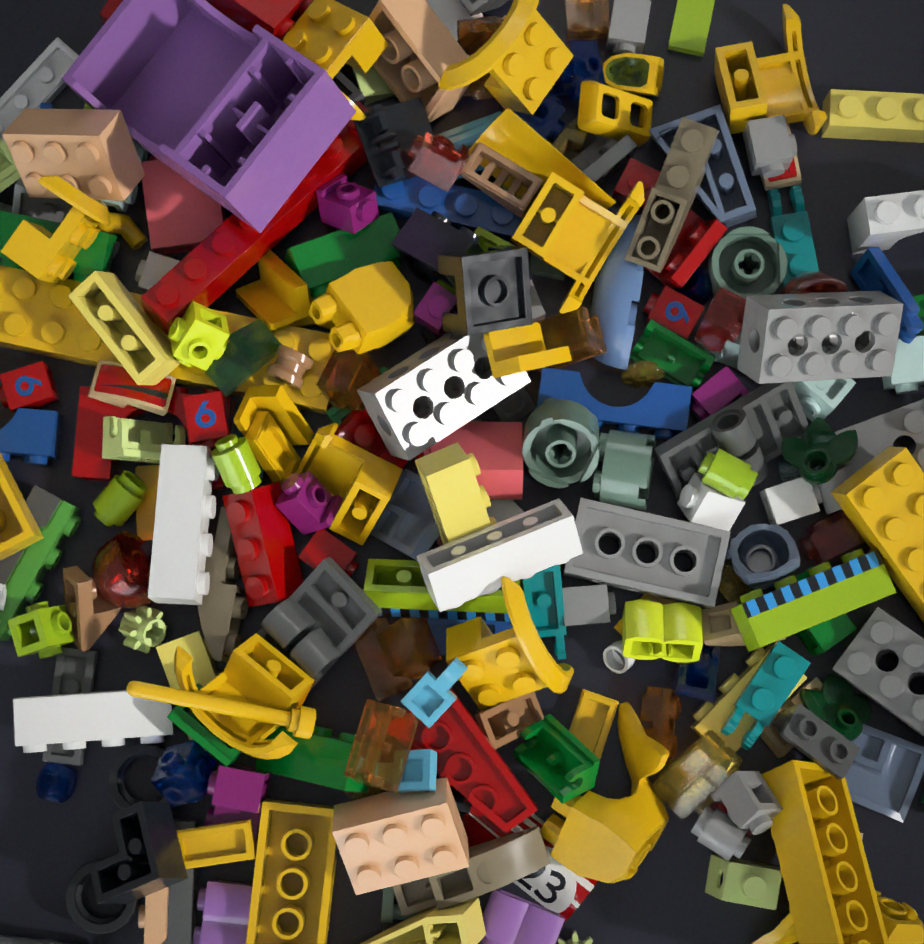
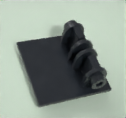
[353,97,446,188]

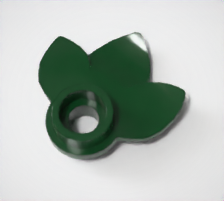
[781,417,858,485]
[800,673,872,741]

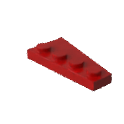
[382,688,538,833]

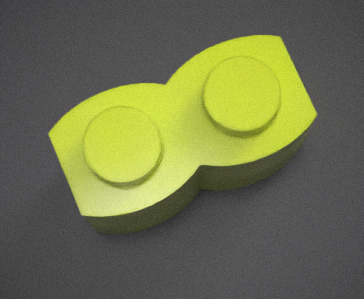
[622,599,703,663]

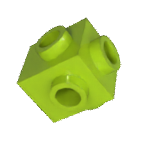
[7,601,75,659]

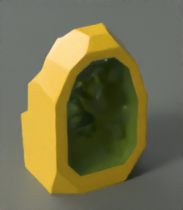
[600,53,664,97]

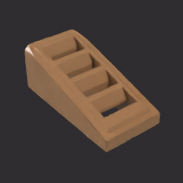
[459,141,544,219]

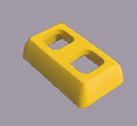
[577,80,653,147]

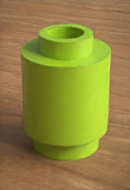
[211,434,261,495]
[698,448,758,500]
[93,470,148,527]

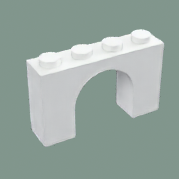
[847,190,924,254]

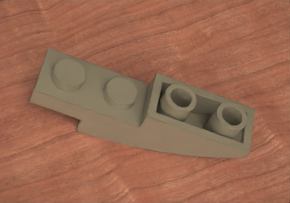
[625,117,719,273]
[197,507,249,665]
[392,826,550,916]

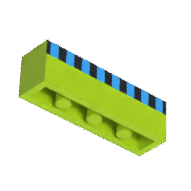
[731,548,897,652]
[363,559,523,622]

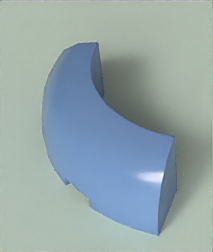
[585,215,644,370]

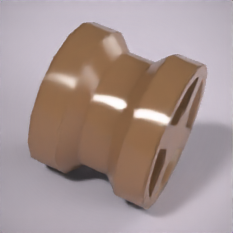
[266,344,314,389]

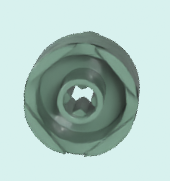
[706,226,787,309]
[522,398,600,488]
[592,429,656,510]

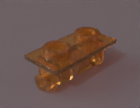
[640,686,682,765]

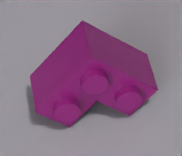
[205,763,272,848]

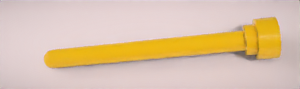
[126,681,316,739]

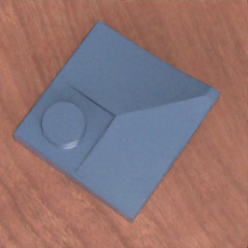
[370,468,440,561]
[845,724,924,823]

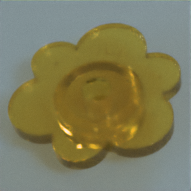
[621,361,665,388]
[719,564,750,604]

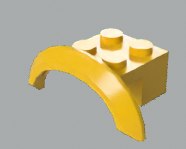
[281,0,388,121]
[438,0,574,115]
[714,4,827,135]
[510,172,645,314]
[1,175,111,283]
[295,422,403,546]
[446,576,574,710]
[174,633,315,760]

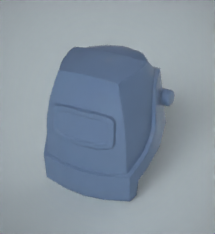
[725,524,800,591]

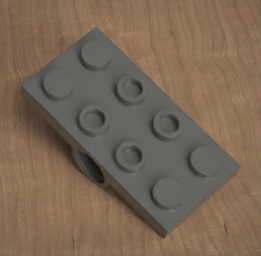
[654,382,809,501]
[257,557,383,690]

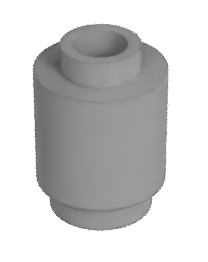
[691,806,752,861]

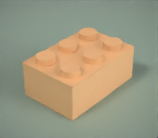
[369,0,471,123]
[2,108,145,201]
[332,777,469,895]

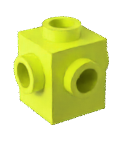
[168,300,230,371]

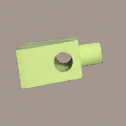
[705,854,782,910]

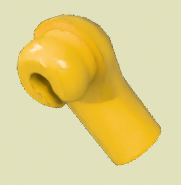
[96,212,148,250]

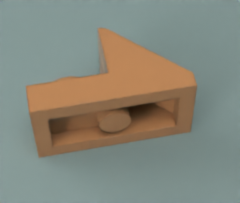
[63,566,121,652]
[475,692,544,749]

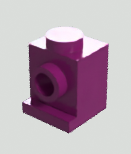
[316,173,379,234]
[413,282,458,337]
[689,365,750,422]
[275,471,343,535]

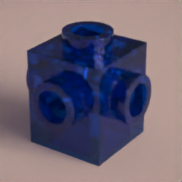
[553,41,606,100]
[512,92,566,142]
[151,740,217,807]

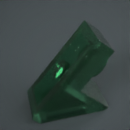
[204,319,281,397]

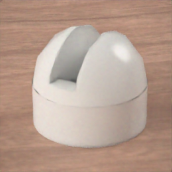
[603,640,636,674]

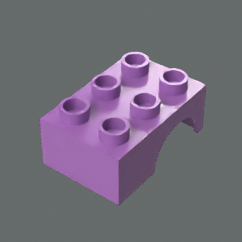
[61,0,356,233]

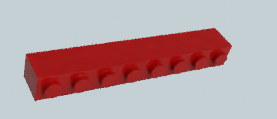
[141,101,368,336]

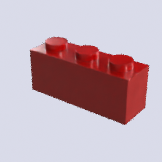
[222,482,304,607]

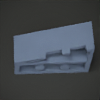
[649,104,757,228]

